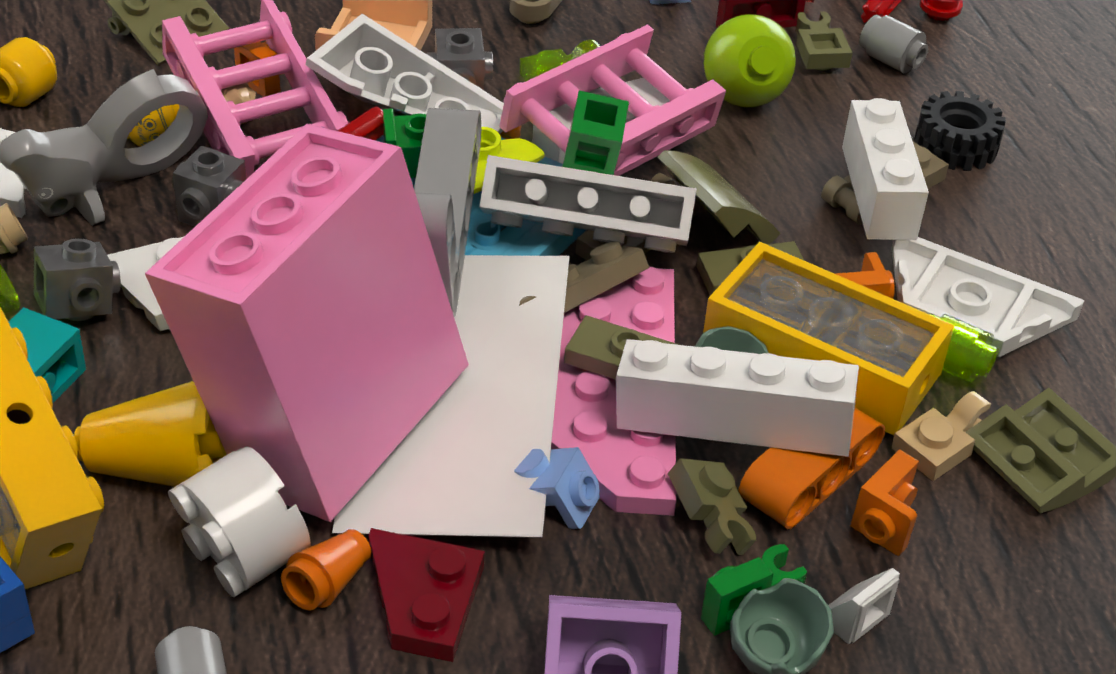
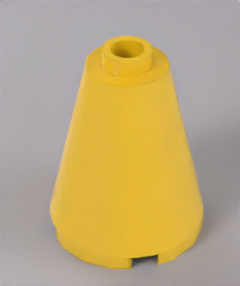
[74,381,227,487]

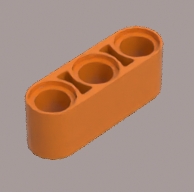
[738,407,885,529]

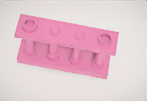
[162,0,348,179]
[499,24,726,176]

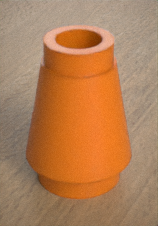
[281,529,371,610]

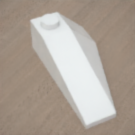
[305,14,504,134]

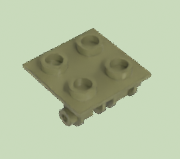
[104,0,229,66]

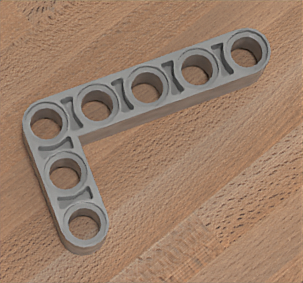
[414,108,481,317]

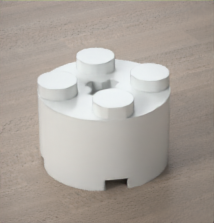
[168,446,311,597]

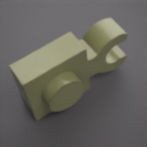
[795,11,852,71]
[667,458,756,555]

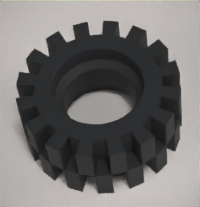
[914,91,1006,171]

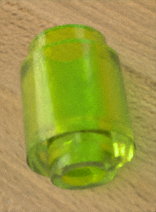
[929,313,999,383]

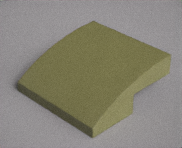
[657,150,781,245]
[966,388,1116,513]

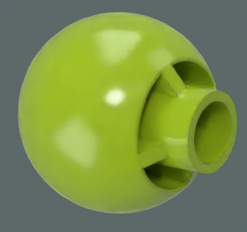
[703,14,796,107]

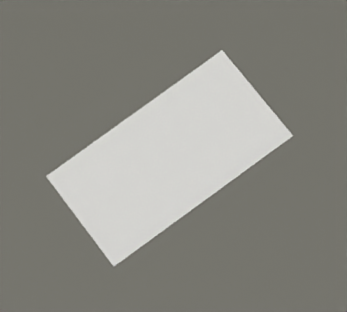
[332,255,570,537]

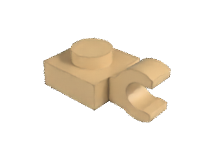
[892,391,991,481]

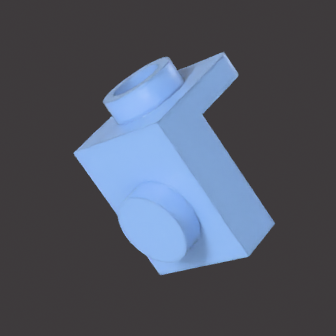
[514,447,600,529]

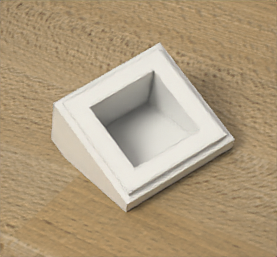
[828,568,900,644]

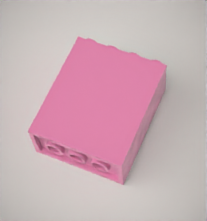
[145,124,469,522]

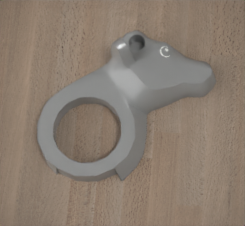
[0,69,208,225]

